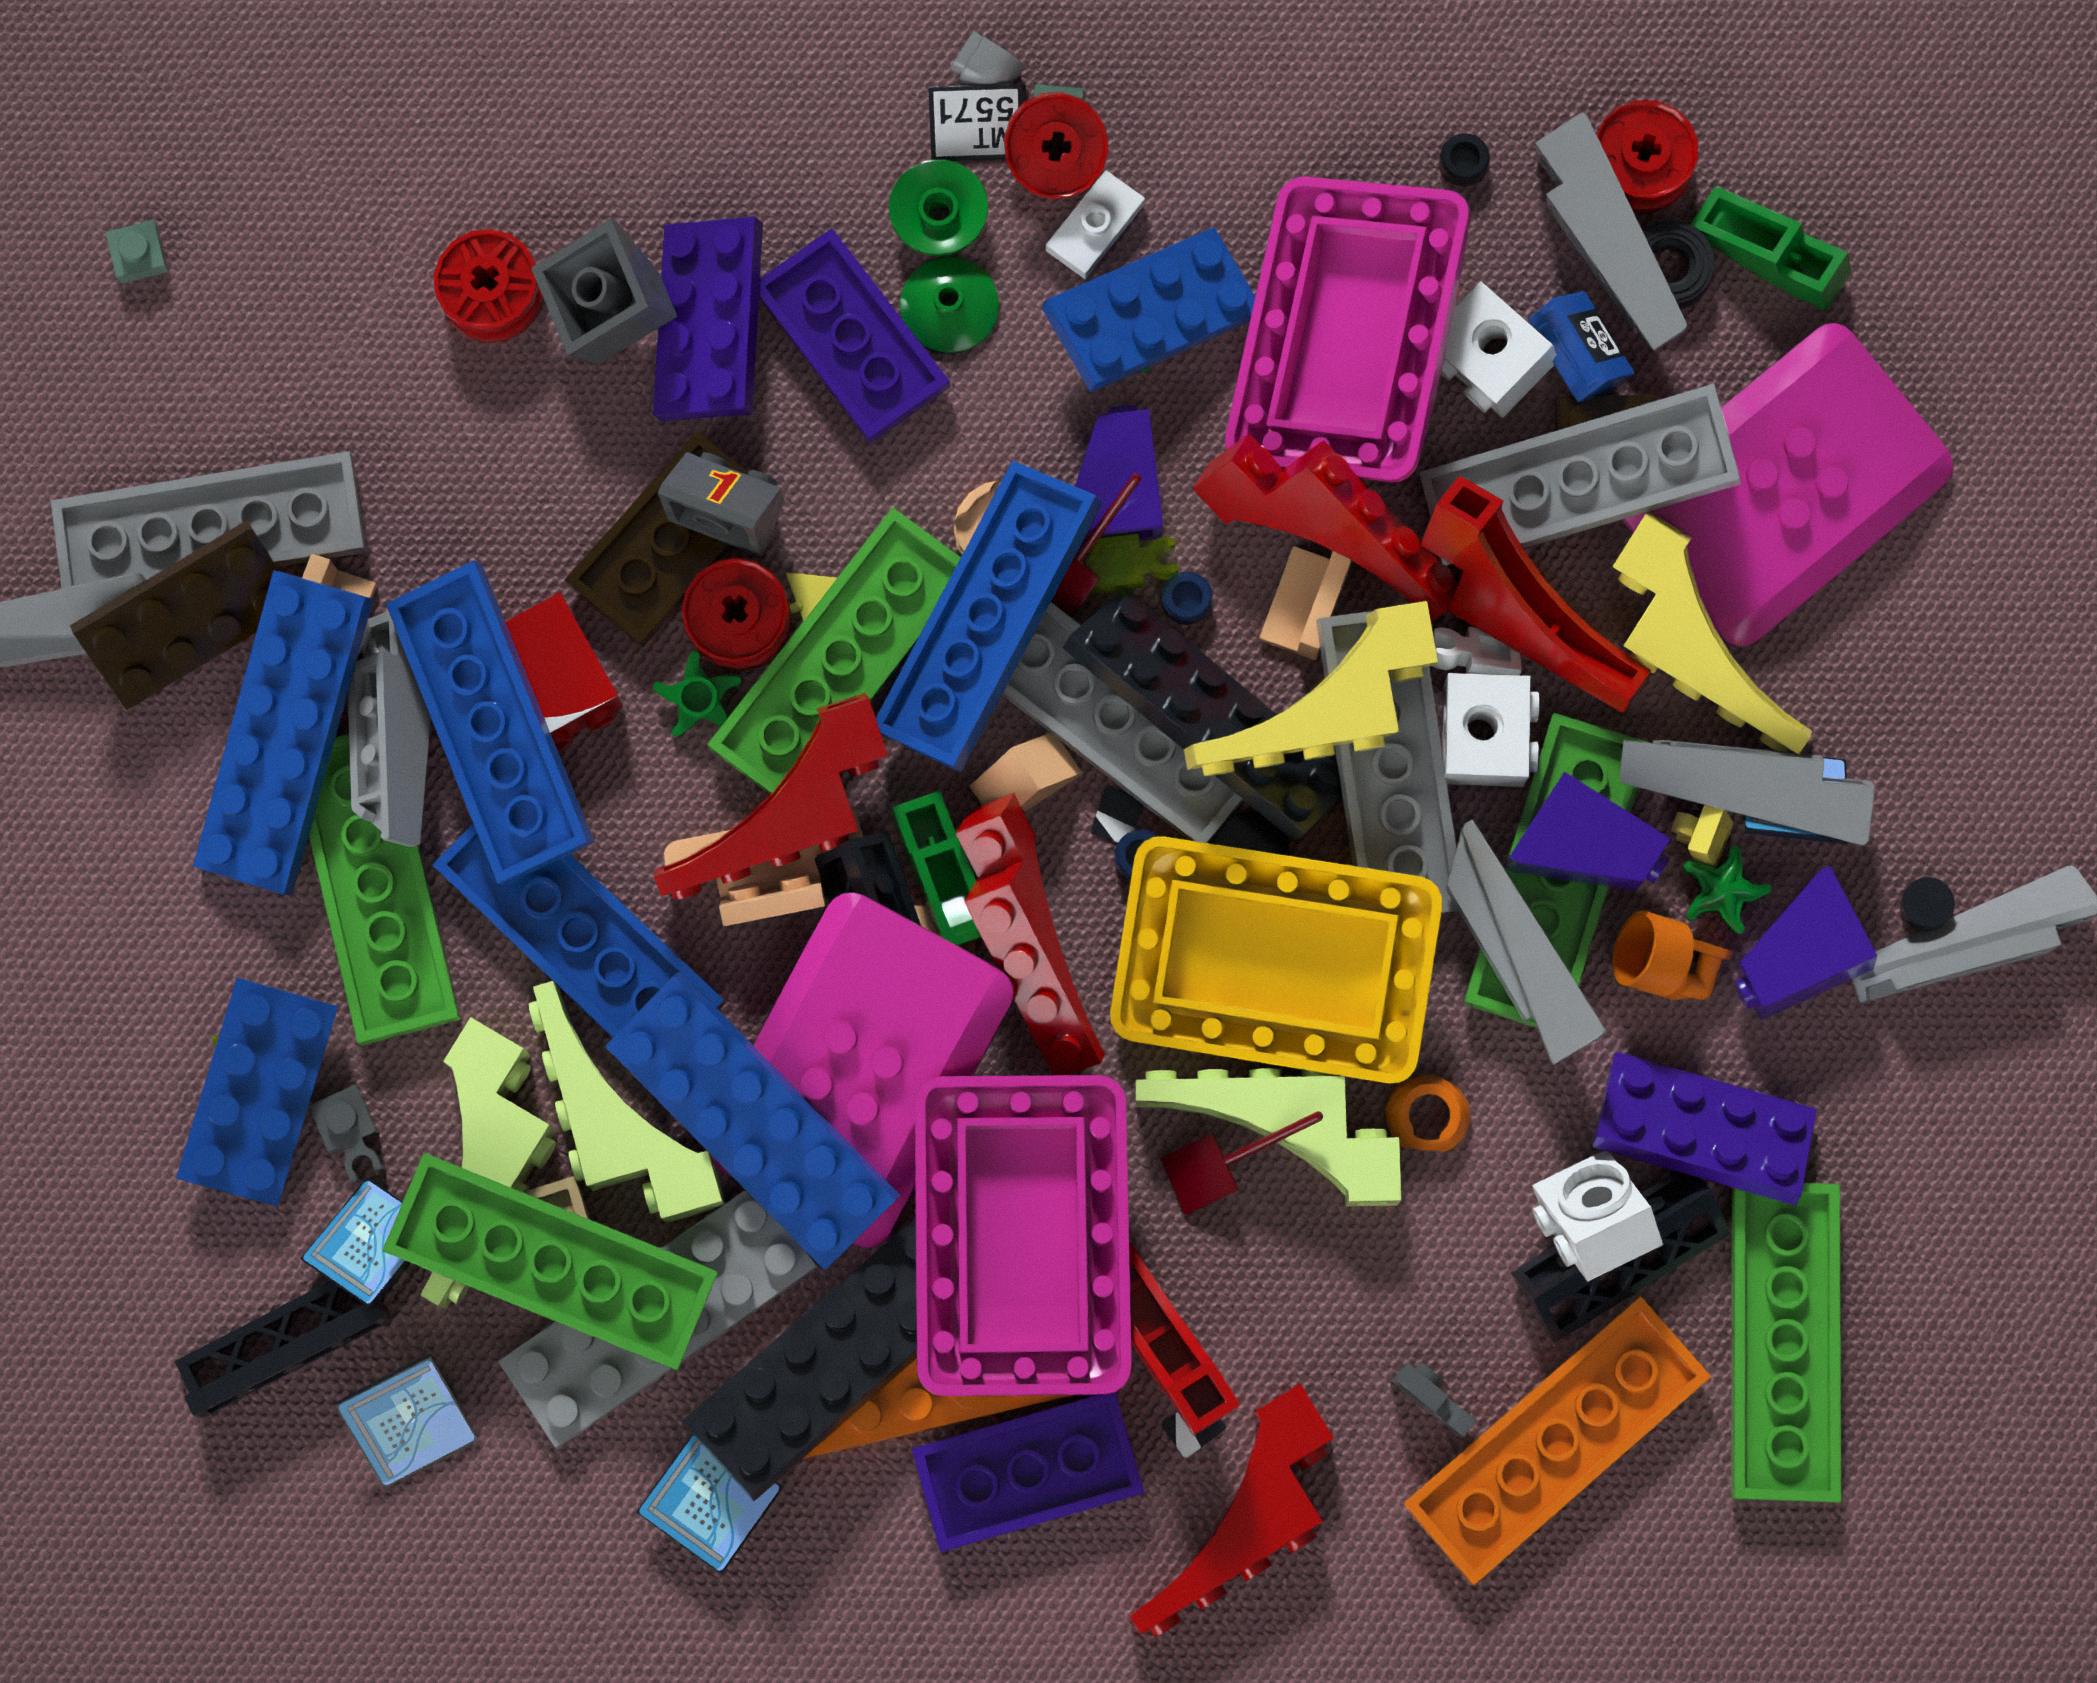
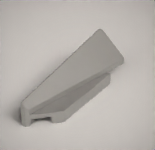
[1535,113,1687,351]
[0,573,147,668]
[348,611,431,847]
[1620,740,1875,845]
[1445,820,1606,1065]
[1852,866,2097,1004]

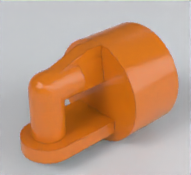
[1612,910,1733,1000]

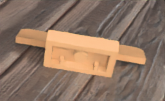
[664,810,863,926]

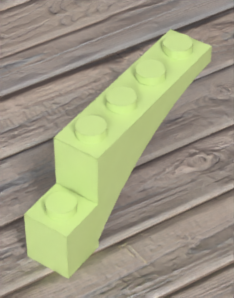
[529,981,726,1223]
[421,1017,556,1310]
[1135,1068,1401,1206]

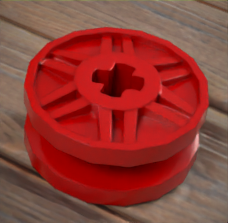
[1003,91,1109,199]
[1597,100,1698,214]
[433,229,544,343]
[682,558,793,672]

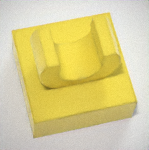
[1671,805,1734,869]

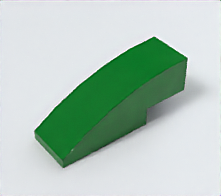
[1690,186,1852,311]
[889,791,982,946]

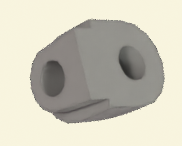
[950,30,1025,86]

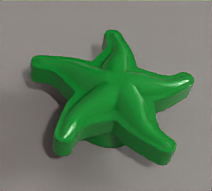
[653,651,742,737]
[1683,845,1771,935]

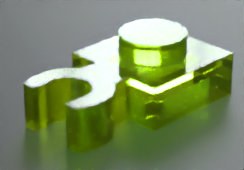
[1089,534,1178,593]

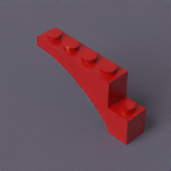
[1192,433,1459,621]
[1420,476,1651,713]
[653,693,888,900]
[955,793,1105,1076]
[1129,1241,1241,1437]
[1129,1384,1334,1638]

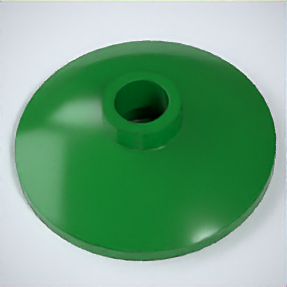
[889,160,988,256]
[900,257,999,354]

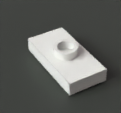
[1046,170,1145,279]

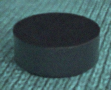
[1439,133,1490,186]
[1900,877,1955,931]

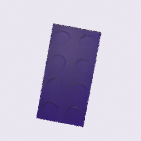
[653,216,763,421]
[759,228,950,444]
[1592,1051,1817,1206]
[912,1392,1144,1552]

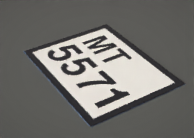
[928,84,1023,161]

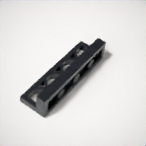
[814,831,921,926]
[1511,1171,1730,1343]
[174,1281,393,1418]

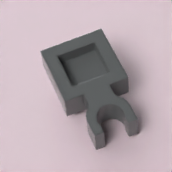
[309,1084,385,1184]
[1390,1362,1477,1439]

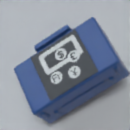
[1528,291,1635,403]

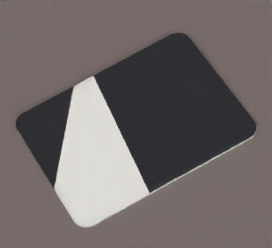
[1091,787,1143,842]
[1162,1412,1226,1458]

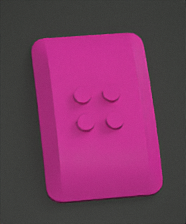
[1225,177,1471,483]
[1622,323,1953,648]
[706,892,1014,1248]
[915,1075,1131,1397]

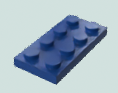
[1042,227,1256,392]
[176,977,338,1207]

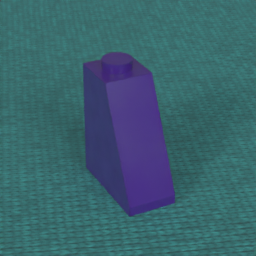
[1075,405,1163,548]
[1504,772,1671,891]
[1734,866,1877,1020]

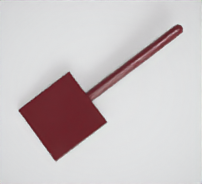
[1051,473,1141,618]
[1160,1111,1323,1215]

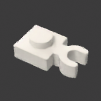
[1432,627,1522,676]

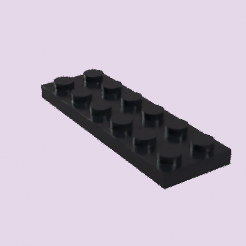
[1062,588,1343,845]
[683,1217,917,1501]

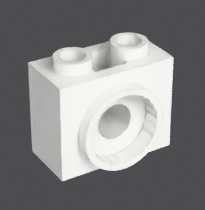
[1441,281,1557,418]
[1442,673,1539,787]
[1532,1150,1663,1282]

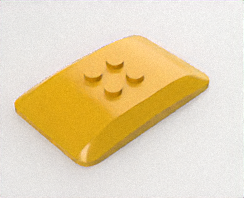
[1110,836,1443,1083]

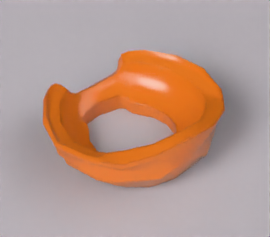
[1384,1074,1471,1152]

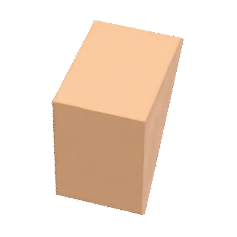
[969,733,1082,812]

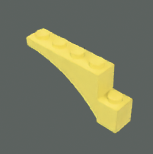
[1613,511,1812,754]
[1184,601,1438,776]

